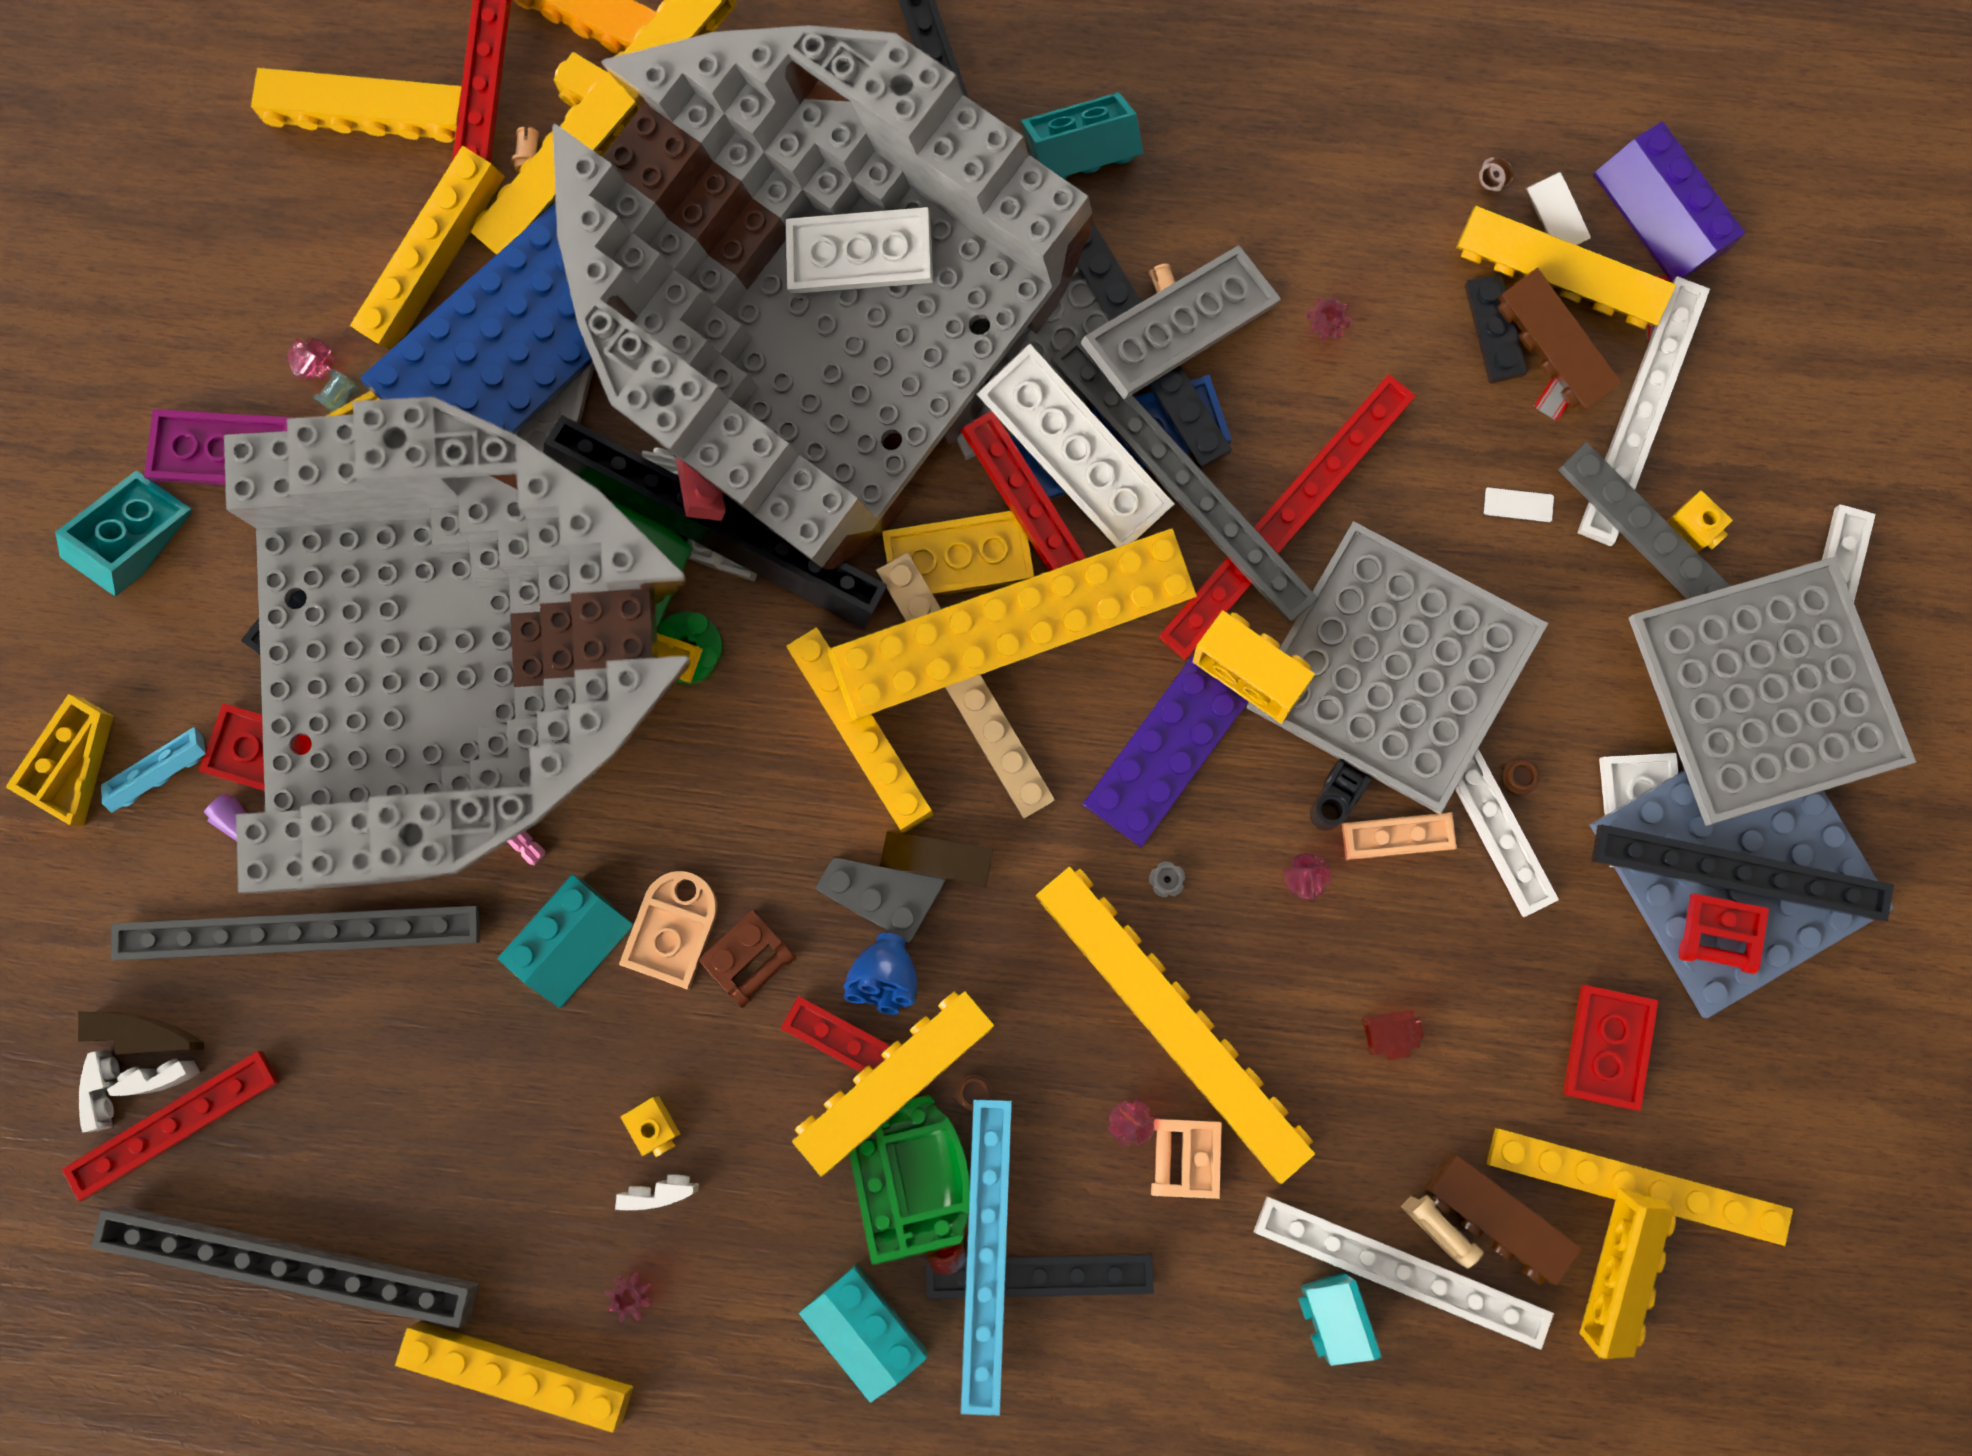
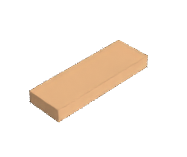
[1341,812,1457,860]

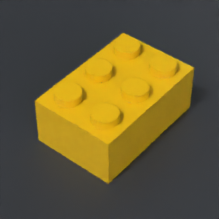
[1192,610,1315,724]

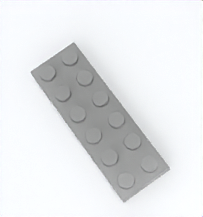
[1081,245,1281,399]

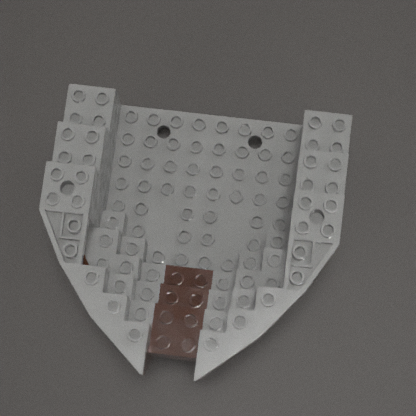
[553,26,1093,569]
[224,397,690,894]

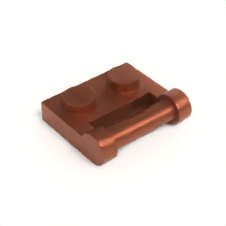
[698,910,797,1009]

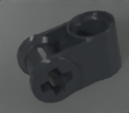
[1310,759,1372,831]

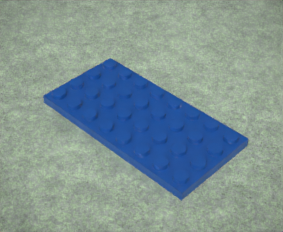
[360,202,593,435]

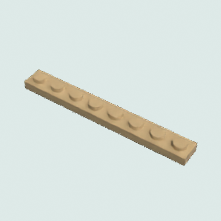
[876,552,1055,819]

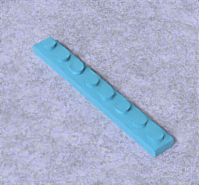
[961,1100,1011,1415]

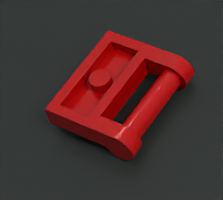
[1678,894,1769,975]

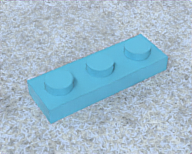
[101,727,206,813]

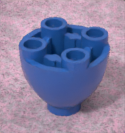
[843,933,918,1015]

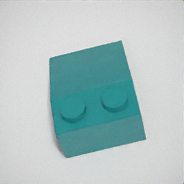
[55,470,192,597]

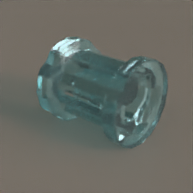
[313,369,360,412]

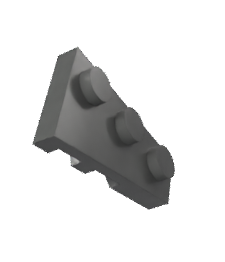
[815,857,946,944]

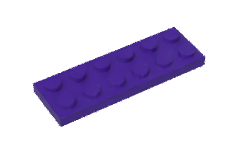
[1082,653,1248,848]

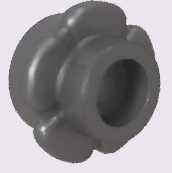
[1149,861,1185,897]

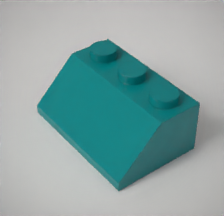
[1021,92,1143,180]
[497,874,634,1008]
[799,1263,929,1403]

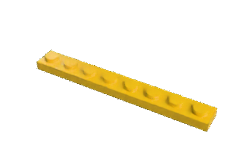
[1487,1128,1793,1246]

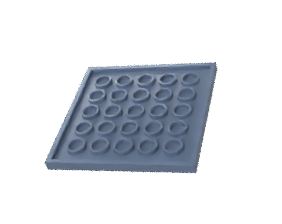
[1589,769,1894,1018]

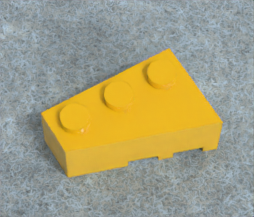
[6,694,114,826]

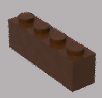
[1497,268,1622,410]
[1424,1153,1583,1286]

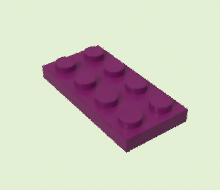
[144,409,292,486]

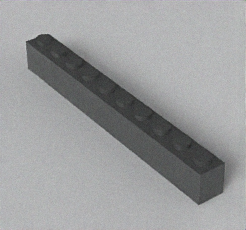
[91,1206,480,1328]

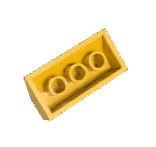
[1580,1188,1676,1359]

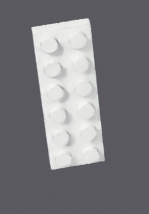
[976,344,1174,548]

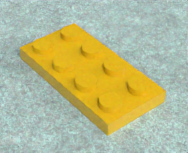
[882,511,1034,602]

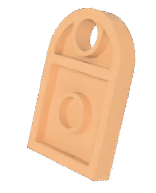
[619,871,717,990]

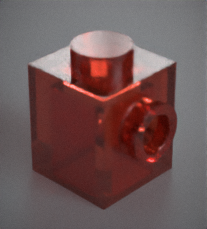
[1362,1010,1423,1060]

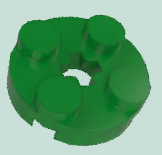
[657,612,724,684]

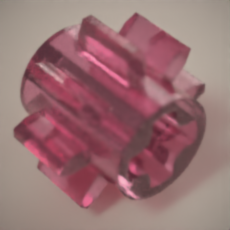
[1306,295,1352,342]
[286,337,335,381]
[1283,853,1332,899]
[1108,1099,1156,1148]
[604,1273,653,1323]

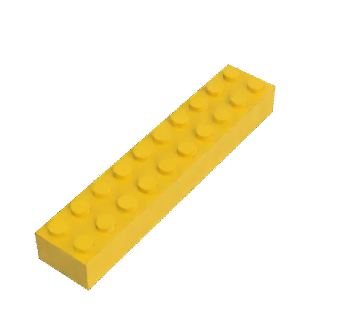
[827,528,1197,720]

